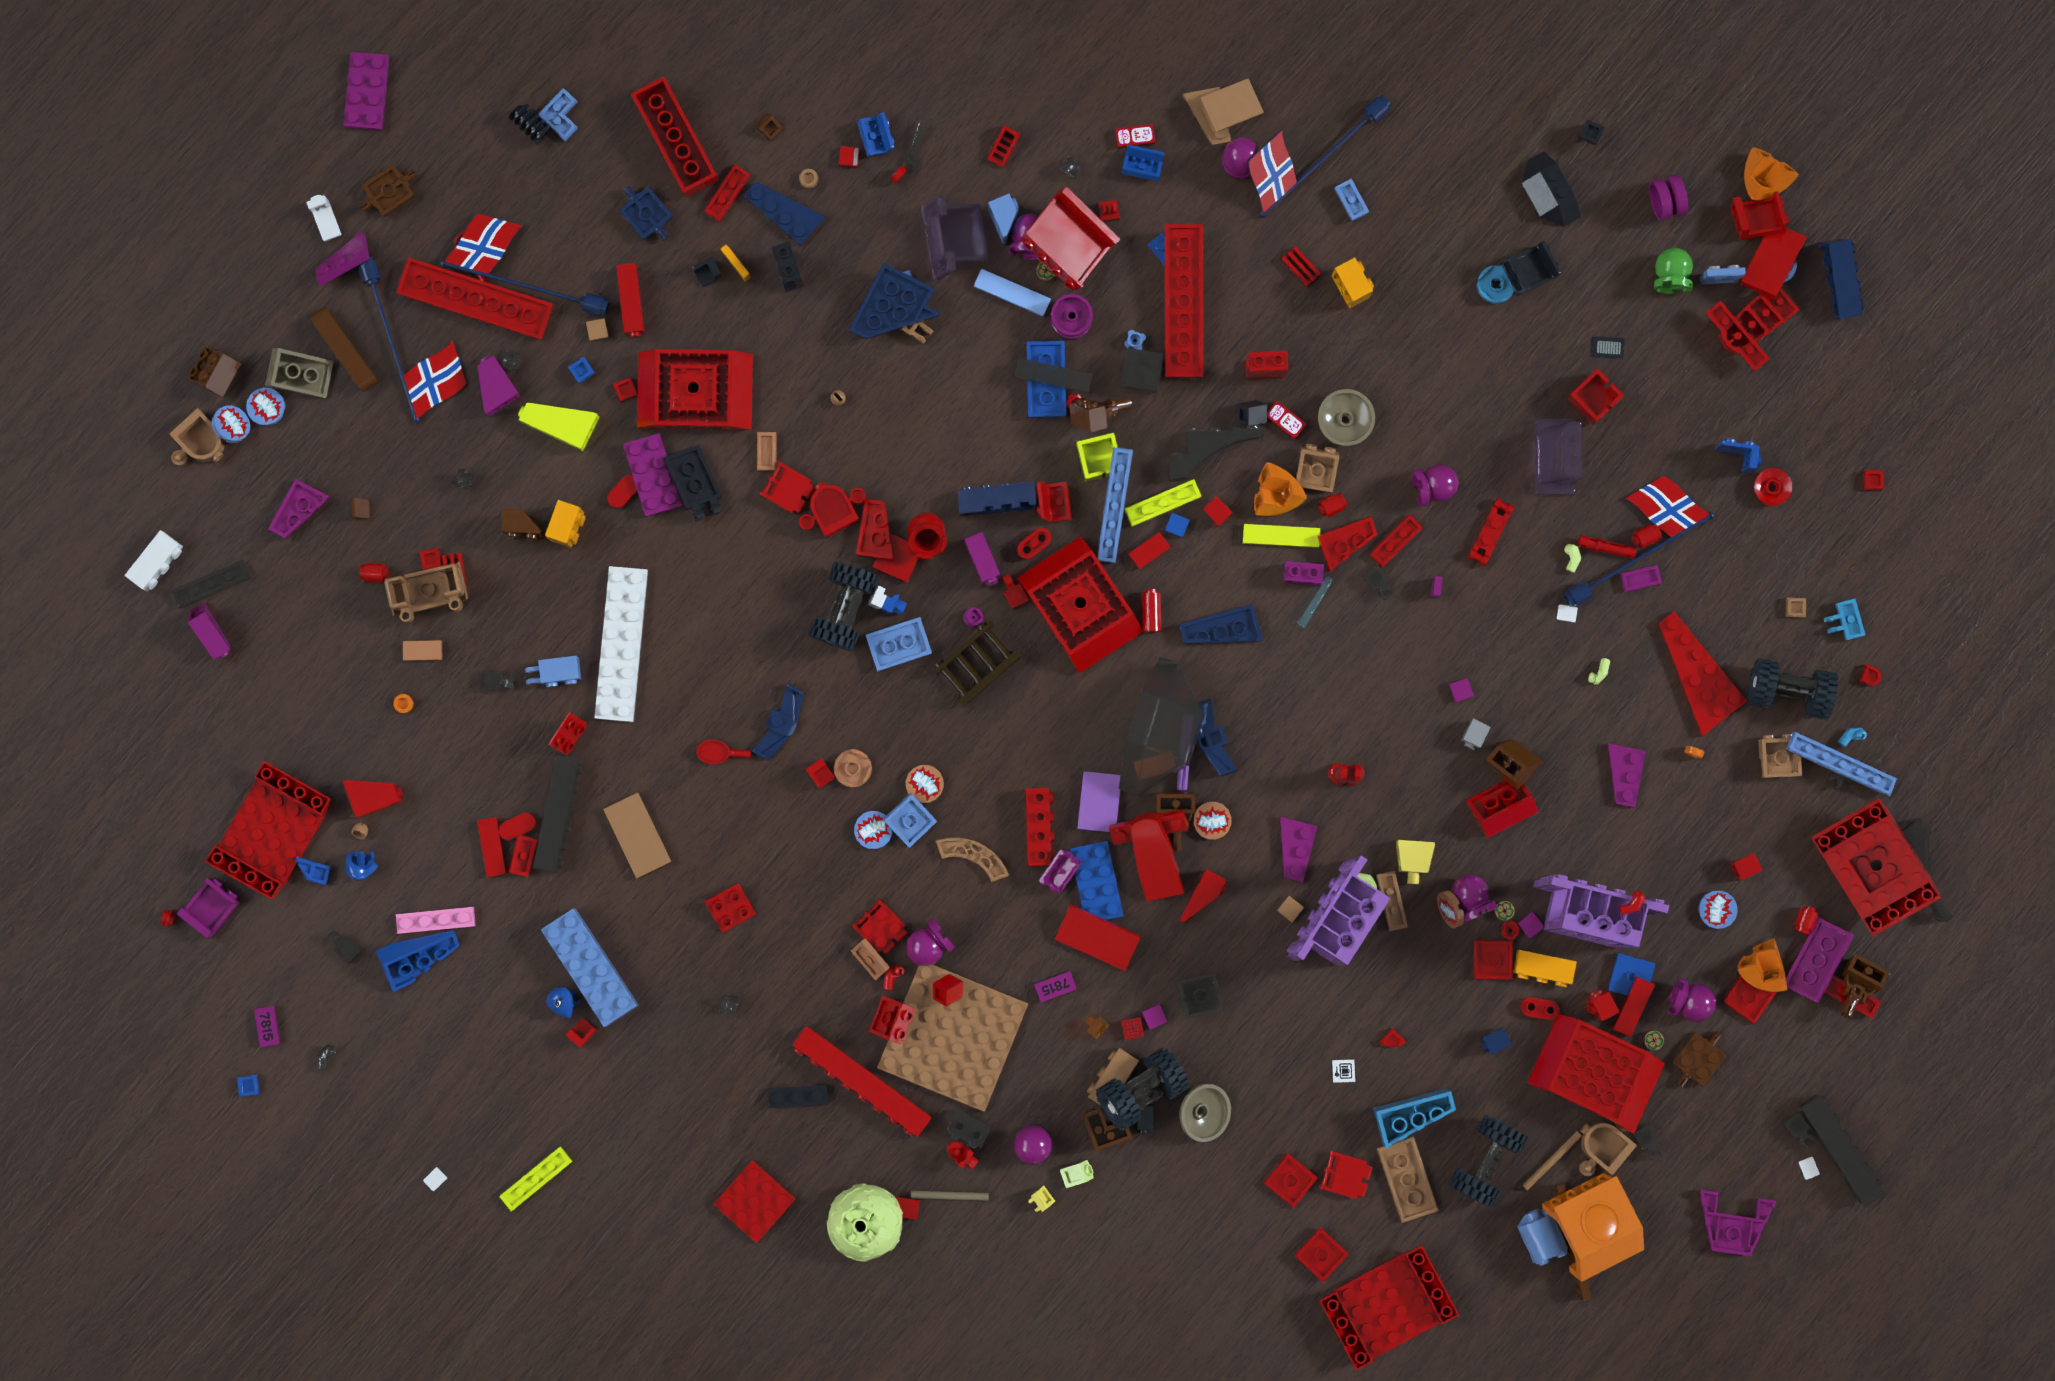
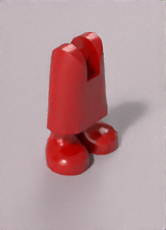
[1328,763,1365,787]

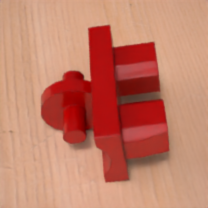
[946,1141,978,1170]

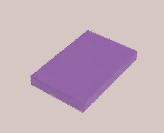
[1077,771,1122,832]

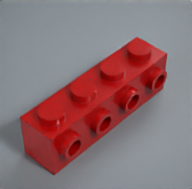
[1026,788,1055,866]

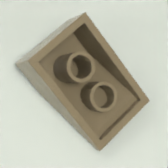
[265,348,334,398]

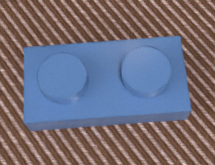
[1334,179,1369,222]

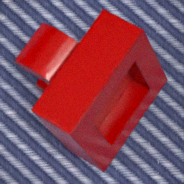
[1098,200,1120,222]

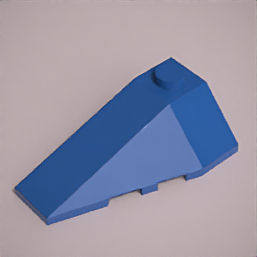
[376,930,460,992]

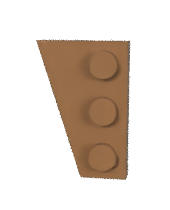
[1182,87,1231,147]

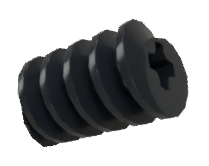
[509,104,551,145]

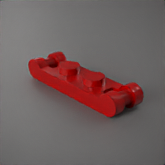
[1468,497,1515,567]

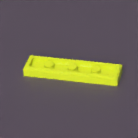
[1124,479,1202,527]
[1243,524,1320,548]
[499,1146,573,1211]

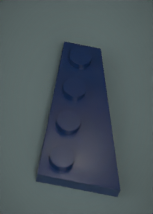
[743,182,826,246]
[1179,604,1263,644]

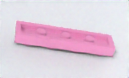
[396,907,476,934]

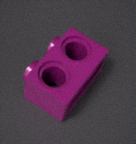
[1282,561,1324,586]

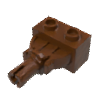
[1069,397,1132,432]
[1156,792,1195,851]
[1840,953,1890,1018]

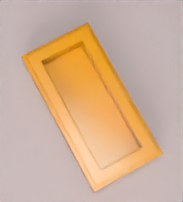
[721,245,751,282]

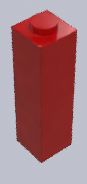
[616,263,645,338]

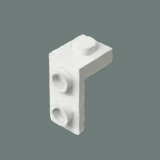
[307,195,341,241]

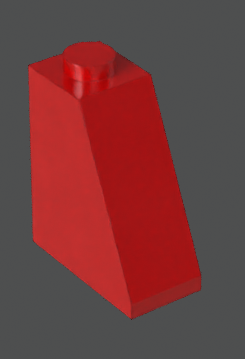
[343,780,404,819]

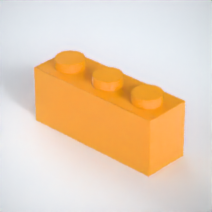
[1513,950,1577,987]

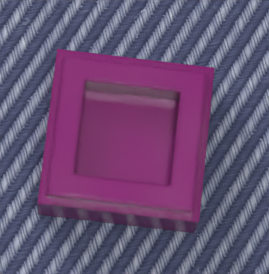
[1431,576,1443,598]
[1449,678,1474,703]
[1517,912,1544,939]
[1142,1004,1167,1030]

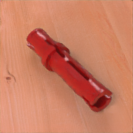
[1577,535,1637,559]

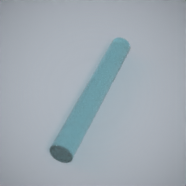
[1298,576,1334,628]

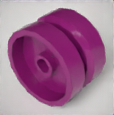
[1649,174,1688,221]
[1051,294,1093,340]

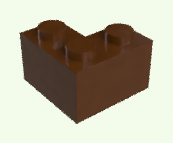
[1082,1107,1132,1151]

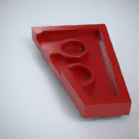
[856,499,894,560]
[1317,516,1377,572]

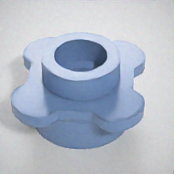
[1124,330,1146,351]

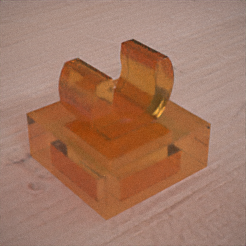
[1085,1015,1109,1039]

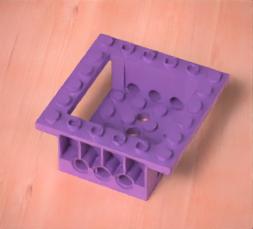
[1287,856,1390,966]
[1533,874,1669,948]

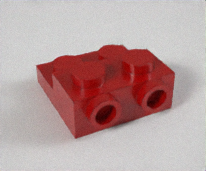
[868,995,915,1045]

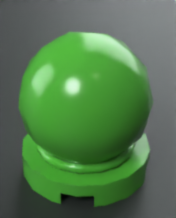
[1654,248,1693,294]

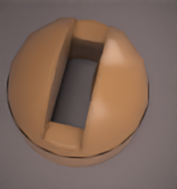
[830,390,846,406]
[351,823,368,839]

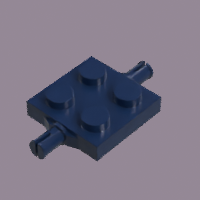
[619,186,673,241]

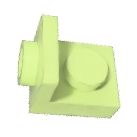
[1060,1160,1093,1188]

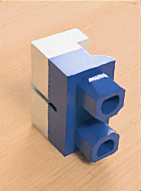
[867,586,907,615]

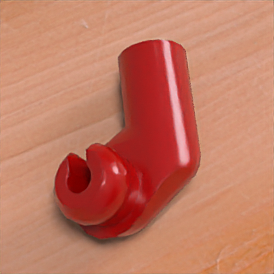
[1619,891,1645,915]
[883,964,904,990]

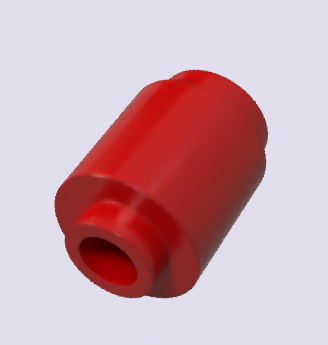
[1318,493,1347,518]
[1632,524,1662,549]
[359,563,389,583]
[1794,905,1819,935]

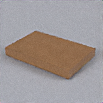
[1198,79,1264,133]

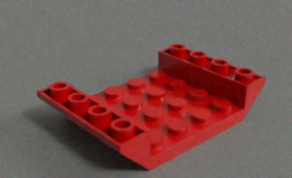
[205,761,331,900]
[1527,1014,1665,1134]
[1319,1245,1459,1371]

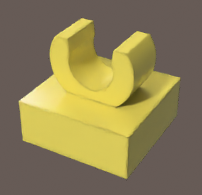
[1028,1186,1055,1212]

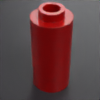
[1141,589,1162,633]

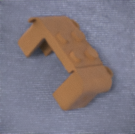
[384,562,468,623]

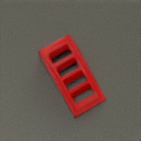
[987,125,1021,168]

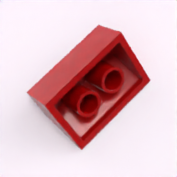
[1466,780,1538,838]

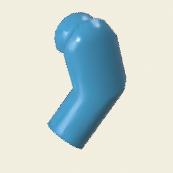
[1838,727,1867,748]

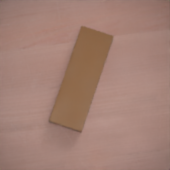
[1375,871,1408,931]

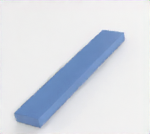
[1096,447,1133,563]
[1786,732,1897,796]

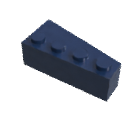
[1818,239,1864,319]
[958,482,1036,516]

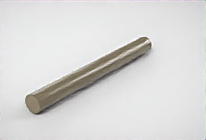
[911,1191,989,1201]

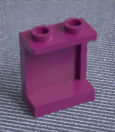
[177,877,240,938]

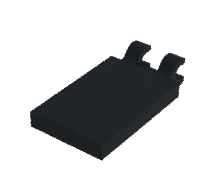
[663,445,722,522]

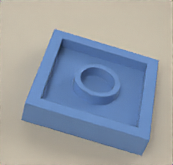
[882,793,937,848]

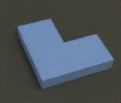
[538,88,578,142]

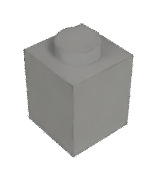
[1461,719,1491,750]

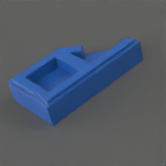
[295,857,331,885]

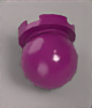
[1222,137,1259,180]
[1009,213,1039,260]
[1411,464,1459,507]
[1451,874,1498,922]
[906,918,955,966]
[1667,977,1716,1022]
[1014,1125,1052,1165]

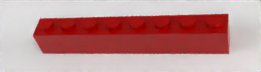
[793,1026,932,1137]

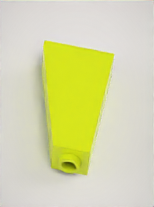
[518,403,599,451]

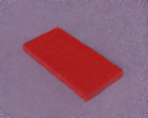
[1740,228,1807,299]
[1055,904,1141,971]

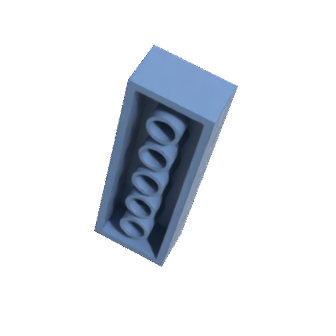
[541,908,639,1027]

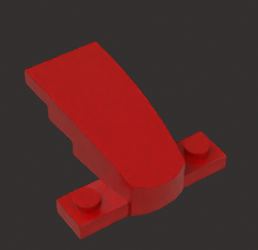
[1705,288,1800,372]
[1109,809,1189,901]

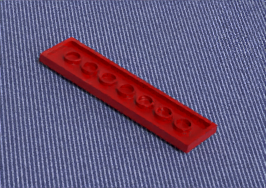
[1164,224,1203,377]
[396,257,554,341]

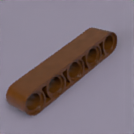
[309,307,378,392]

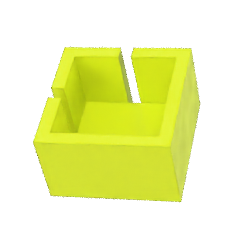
[1076,433,1117,482]

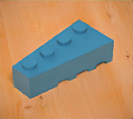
[1373,1088,1456,1149]

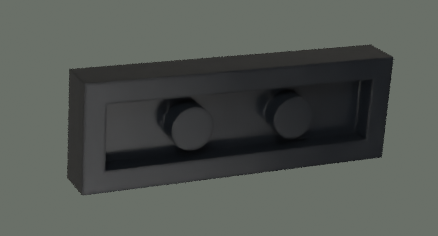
[769,1085,828,1108]

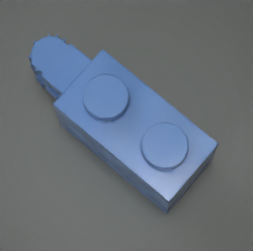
[525,656,581,688]

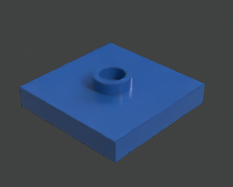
[1608,953,1655,996]

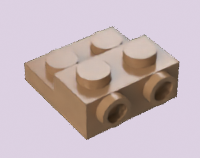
[1296,444,1340,492]
[1758,734,1802,778]

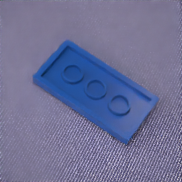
[1026,341,1066,418]
[1070,841,1123,920]

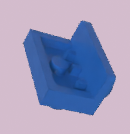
[857,112,894,157]
[1121,145,1164,182]

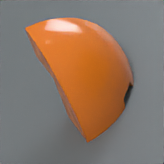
[1744,147,1799,200]
[1254,462,1307,516]
[1738,938,1788,992]

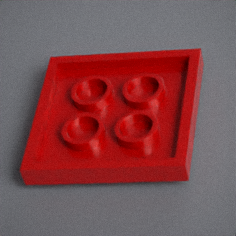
[713,1160,796,1243]

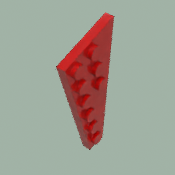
[1658,611,1747,737]

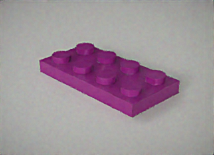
[343,52,390,131]
[623,433,682,517]
[1786,918,1854,1004]

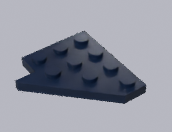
[849,263,940,340]

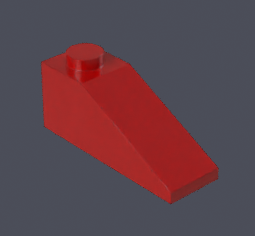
[1179,869,1228,923]

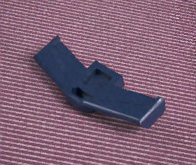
[751,684,804,761]
[1194,699,1238,777]

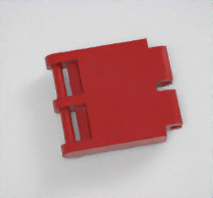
[759,461,815,514]
[852,899,908,955]
[1319,1151,1373,1199]

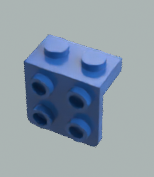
[1715,438,1761,474]

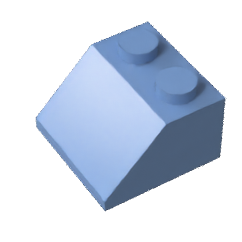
[988,194,1019,245]

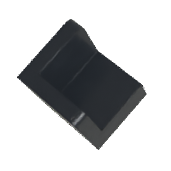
[1576,119,1605,146]
[692,256,722,287]
[1237,400,1267,426]

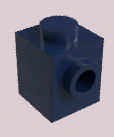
[1480,1027,1512,1055]

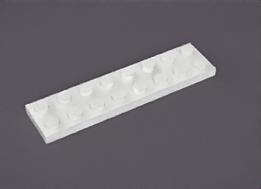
[595,566,648,722]

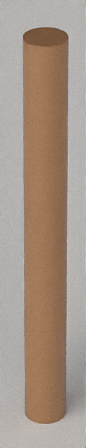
[1522,1131,1583,1191]

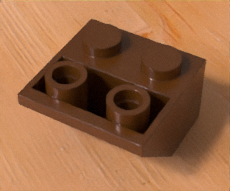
[187,346,241,397]
[501,508,545,541]
[1485,739,1543,790]

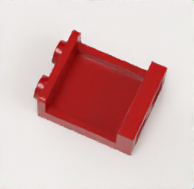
[1730,191,1789,240]
[1245,351,1288,380]

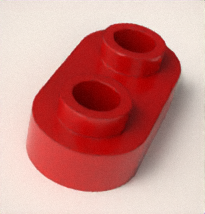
[1017,528,1051,560]
[1520,997,1560,1020]

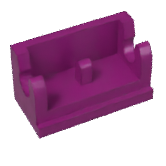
[1039,849,1082,893]

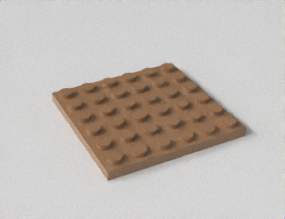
[877,965,1028,1112]

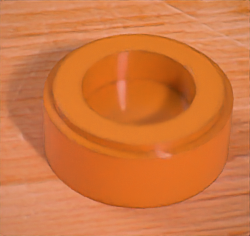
[393,694,414,714]
[1684,746,1704,759]

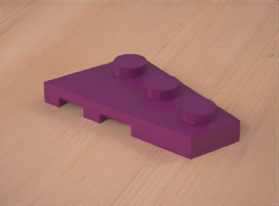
[315,231,369,286]
[268,479,330,539]
[1607,743,1646,808]
[1280,816,1318,882]

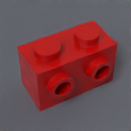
[1585,990,1619,1021]

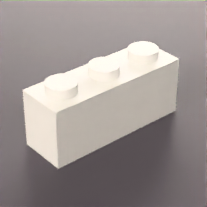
[124,530,183,591]

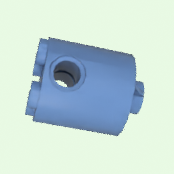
[1517,1209,1568,1266]

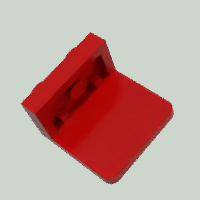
[1035,481,1072,523]

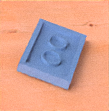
[866,617,932,672]

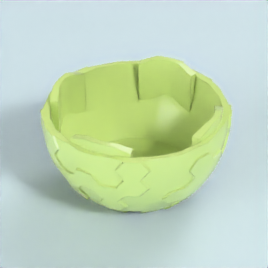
[827,1183,903,1262]

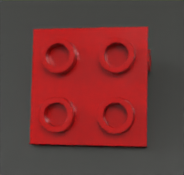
[549,712,588,756]
[704,883,756,933]

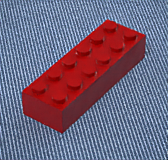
[631,77,719,198]

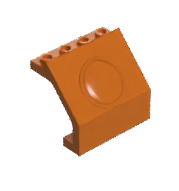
[1542,1172,1644,1282]

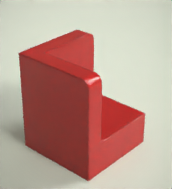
[1203,496,1232,528]
[806,758,835,789]
[1730,853,1762,881]
[933,974,963,1007]
[566,1018,597,1048]

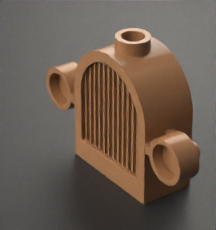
[170,408,225,466]
[1579,1122,1637,1176]

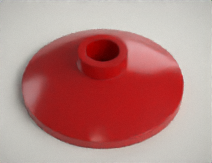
[1754,468,1792,506]

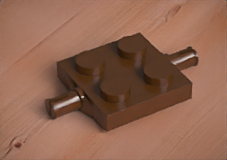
[359,164,417,217]
[1672,1031,1727,1088]

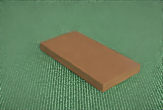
[603,793,672,879]
[1376,1136,1439,1223]

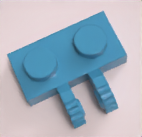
[1824,599,1865,641]

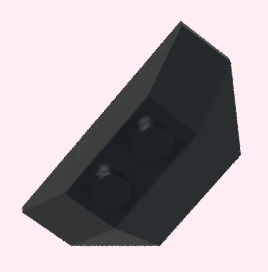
[1521,151,1581,226]

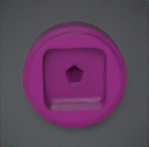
[963,607,983,628]

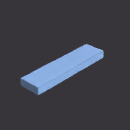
[974,269,1051,317]

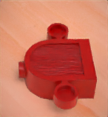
[799,482,866,538]

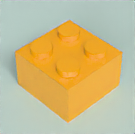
[1331,258,1374,309]
[545,500,586,548]

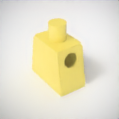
[1396,840,1435,884]

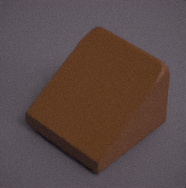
[754,113,783,141]
[351,498,370,520]

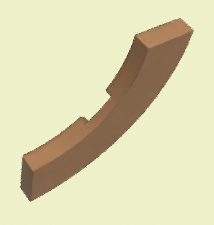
[936,838,1009,882]

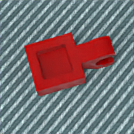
[1002,574,1029,609]

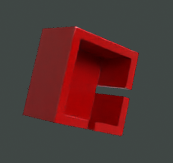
[1567,368,1624,425]

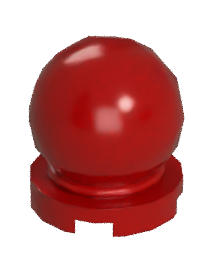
[908,512,947,559]

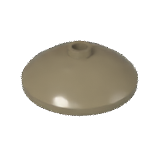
[1318,389,1375,446]
[1180,1084,1231,1142]

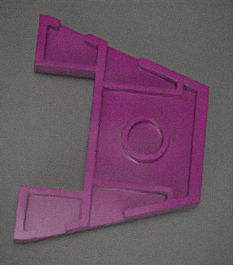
[1699,1189,1776,1256]

